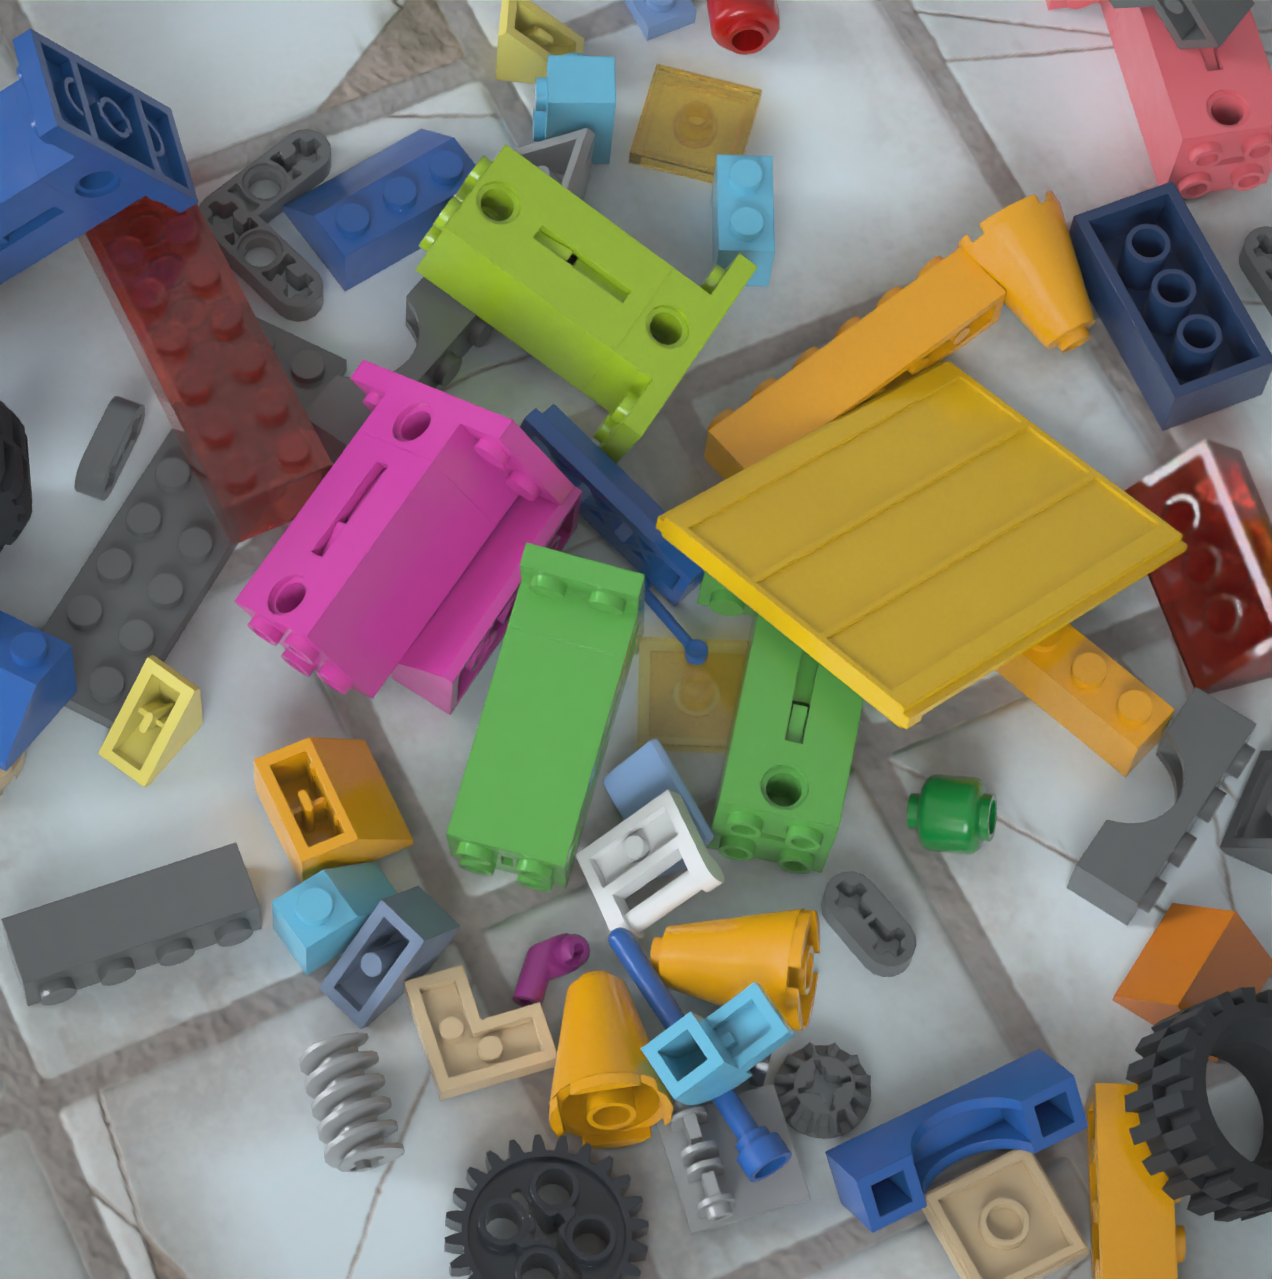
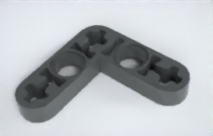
[197,129,331,322]

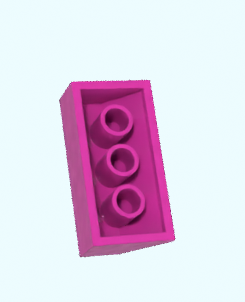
[391,487,582,715]

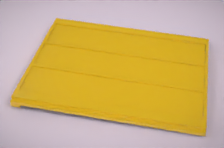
[655,360,1188,730]

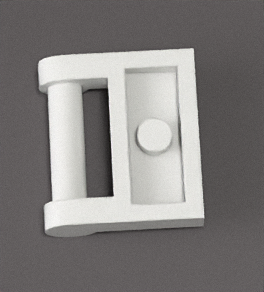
[575,789,725,942]

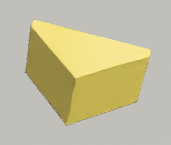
[496,0,585,84]
[98,655,203,787]

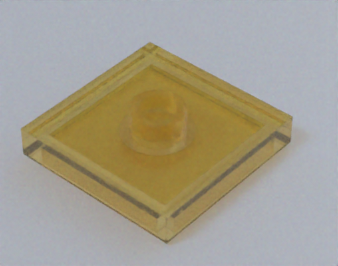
[628,64,762,184]
[637,637,748,753]

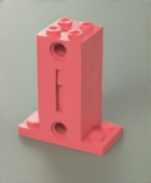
[1045,0,1272,199]

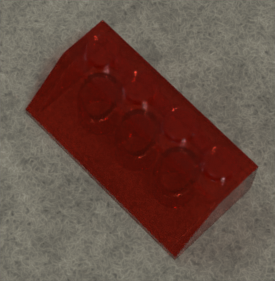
[1124,439,1272,694]

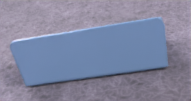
[603,738,714,877]

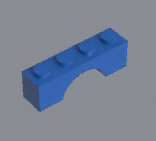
[825,1048,1088,1233]

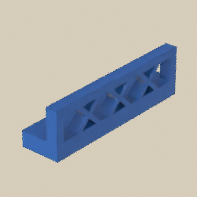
[520,404,704,607]

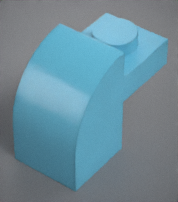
[641,982,795,1105]

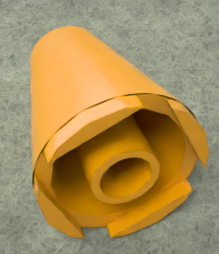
[957,190,1096,353]
[650,908,820,1031]
[548,970,674,1149]

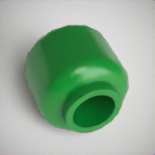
[907,774,997,854]

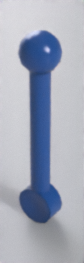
[645,577,708,665]

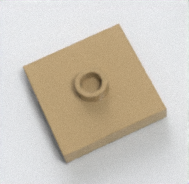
[922,1149,1090,1279]

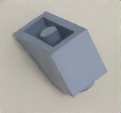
[319,886,461,1029]

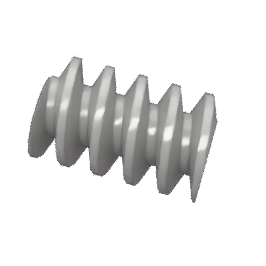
[299,1032,405,1172]

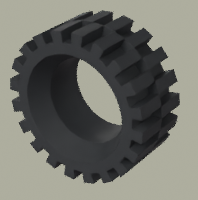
[1124,987,1272,1222]

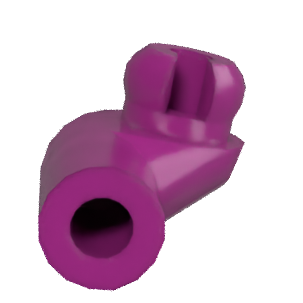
[512,933,590,1007]

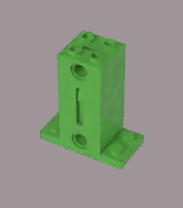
[446,542,645,892]
[697,571,864,874]

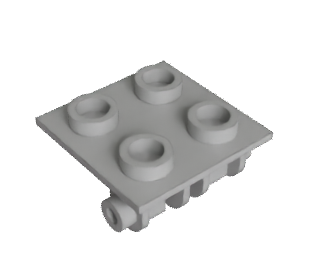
[656,1083,811,1235]

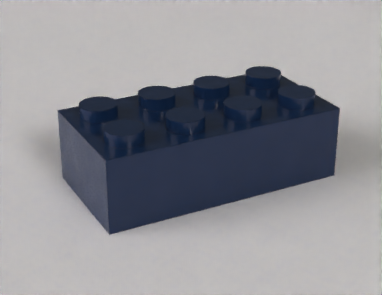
[1069,181,1272,431]

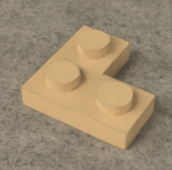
[404,964,557,1101]

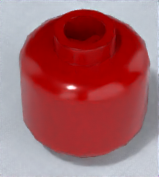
[707,0,780,55]

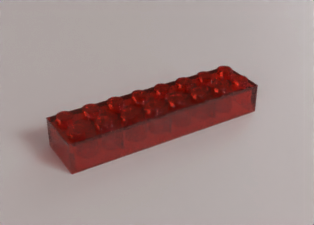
[77,196,333,546]

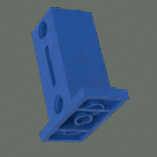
[0,28,198,285]

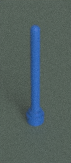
[608,927,792,1182]

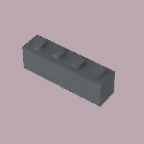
[1,842,261,1006]

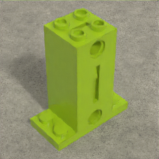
[415,144,757,464]

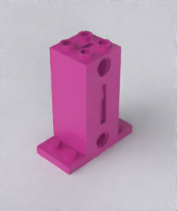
[234,360,575,699]

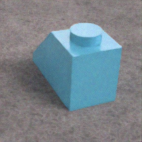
[272,861,397,975]

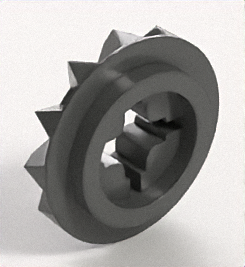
[774,1042,872,1139]

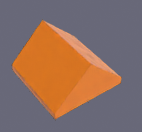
[1112,903,1272,1063]

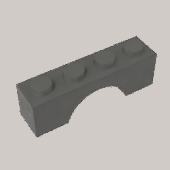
[301,277,494,464]
[1067,687,1257,926]

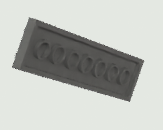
[41,313,347,729]

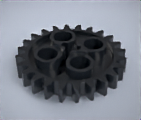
[444,1134,649,1279]

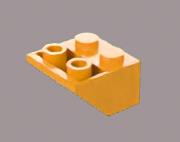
[253,737,414,883]

